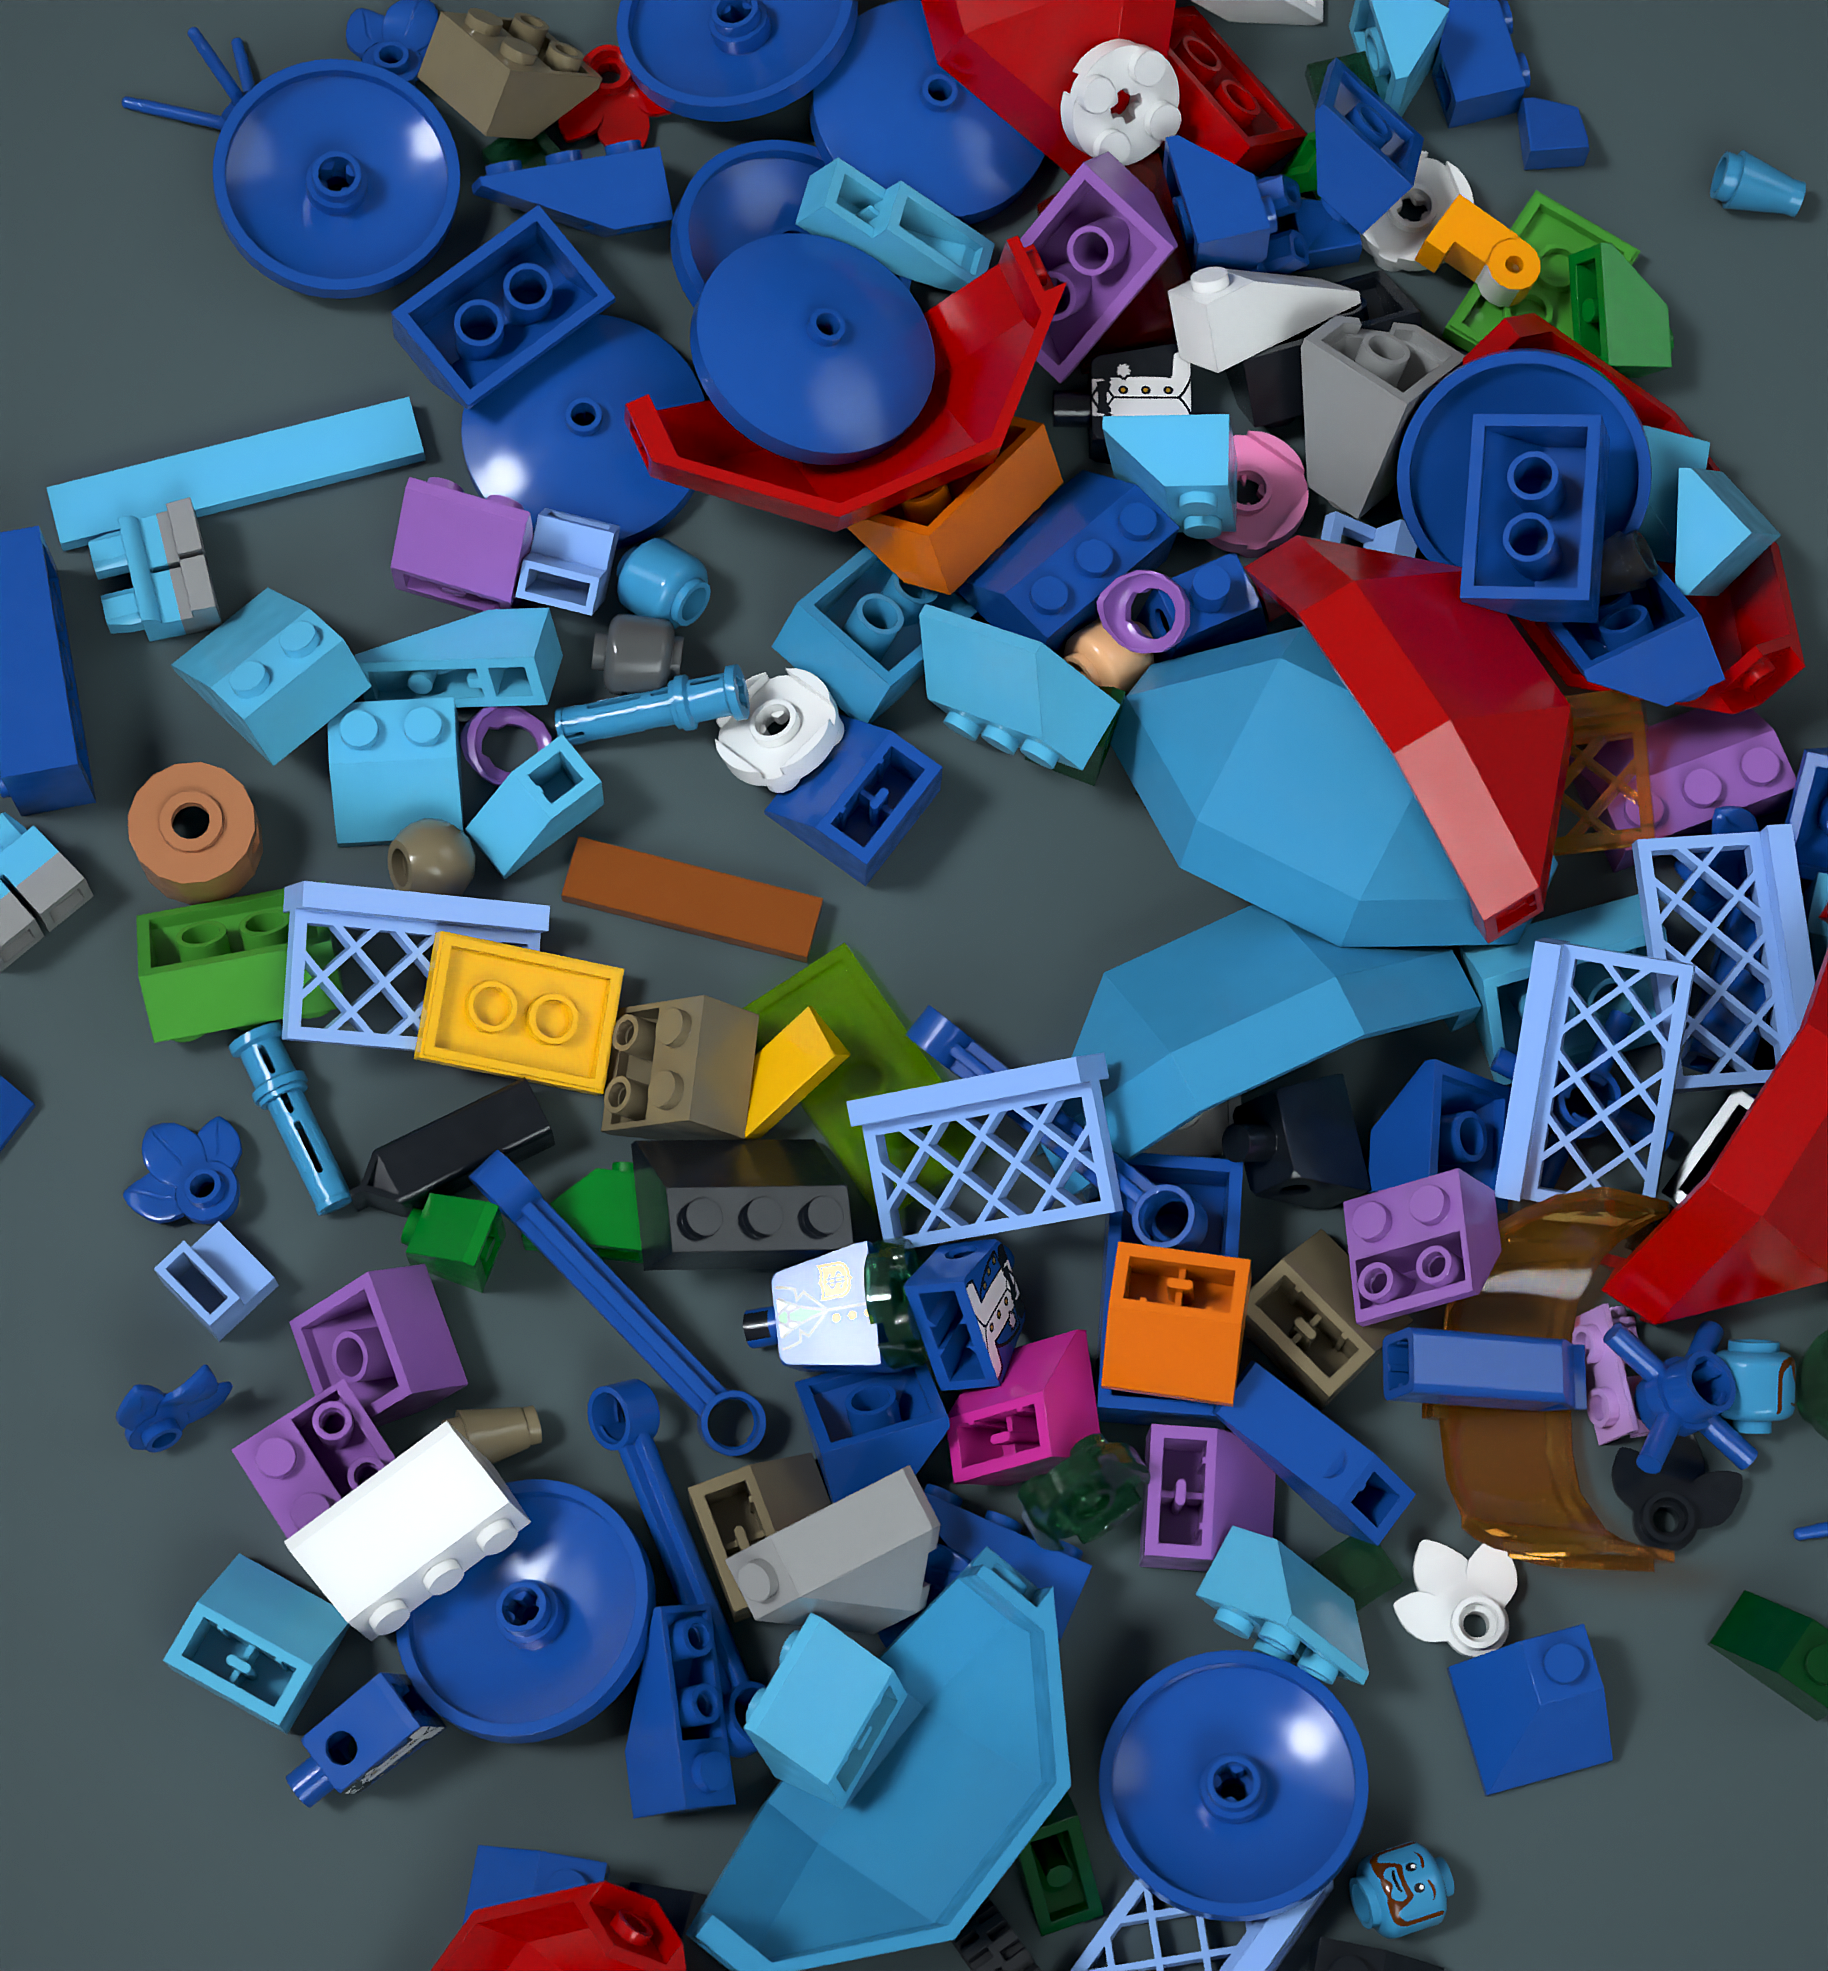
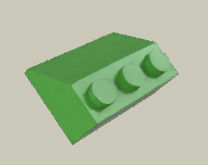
[136,881,344,1043]

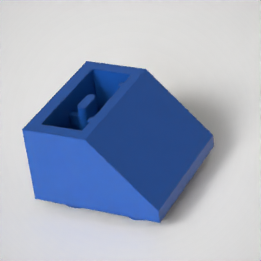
[764,715,943,887]

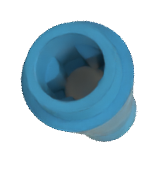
[1710,150,1806,217]

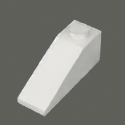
[1168,267,1361,373]

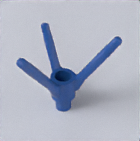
[122,27,255,131]

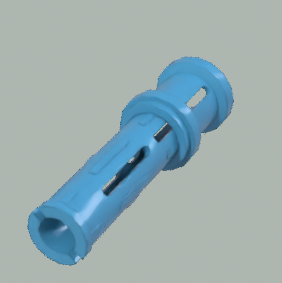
[555,664,750,746]
[229,1022,353,1216]

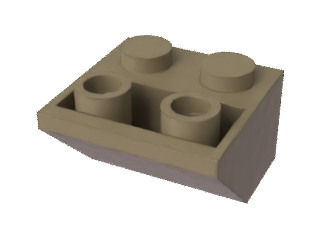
[417,8,603,139]
[601,995,759,1140]
[1244,1229,1413,1410]
[688,1452,831,1623]

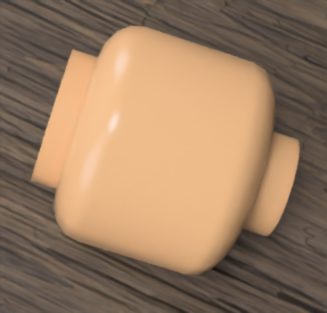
[1063,617,1155,696]

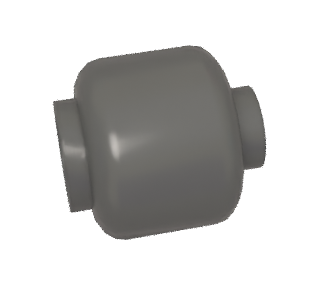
[592,614,684,696]

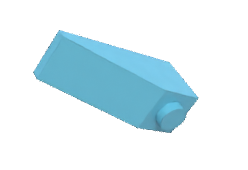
[355,608,563,708]

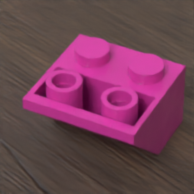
[947,1329,1104,1486]

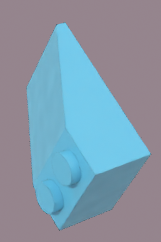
[171,587,372,766]

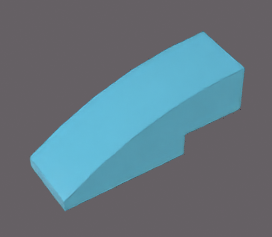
[795,157,995,292]

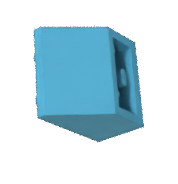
[1195,1525,1369,1685]
[163,1553,351,1734]
[744,1613,907,1809]

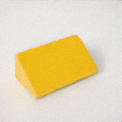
[745,1006,851,1139]

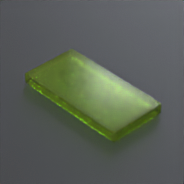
[742,942,988,1218]

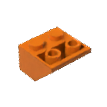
[1101,1241,1252,1407]

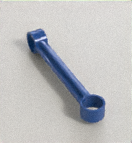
[905,1005,1208,1252]
[468,1149,766,1456]
[587,1379,767,1758]

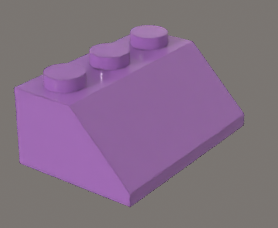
[1020,151,1178,383]
[1568,708,1797,873]

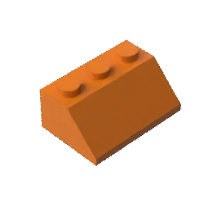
[846,416,1064,595]

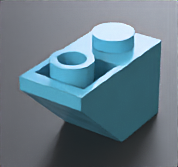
[465,734,604,880]

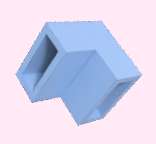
[515,508,621,616]
[154,1221,279,1342]

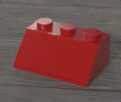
[1157,6,1307,176]

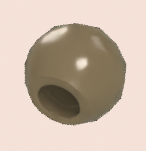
[387,818,476,896]

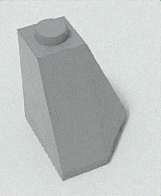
[1301,315,1465,519]
[725,1465,941,1635]

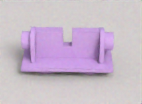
[1569,1303,1650,1446]

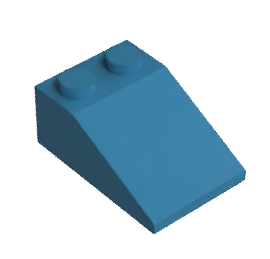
[772,546,980,724]

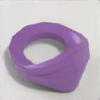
[1096,569,1190,654]
[460,706,552,787]

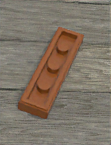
[561,836,823,963]

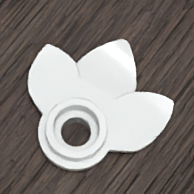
[1393,1536,1518,1658]

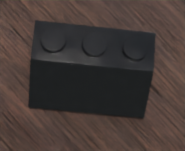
[1225,269,1423,428]
[631,1139,854,1271]

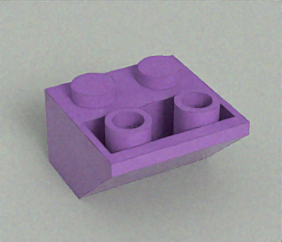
[391,477,534,613]
[1343,1168,1502,1327]
[231,1378,396,1539]
[1139,1424,1276,1572]

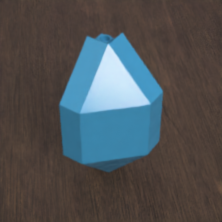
[1110,626,1558,948]
[1036,904,1482,1202]
[685,1546,1071,1971]

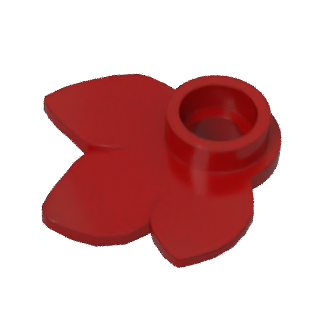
[558,45,672,149]

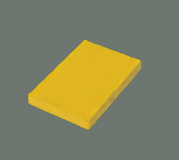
[414,931,624,1096]

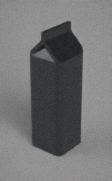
[349,1077,555,1217]

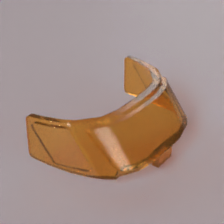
[1422,1187,1675,1572]

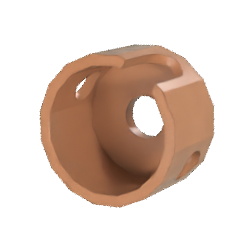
[128,762,263,905]

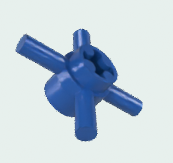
[1490,1009,1674,1189]
[1603,1321,1758,1474]

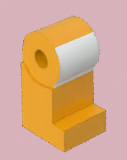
[1414,194,1540,307]

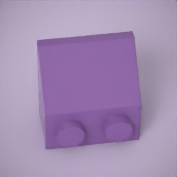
[289,1264,468,1427]

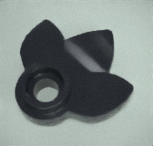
[1611,1434,1743,1554]

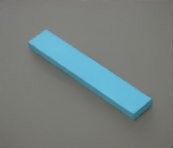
[46,397,426,551]

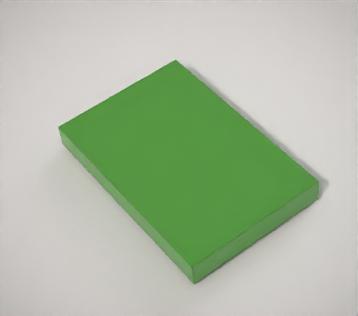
[1442,190,1640,352]

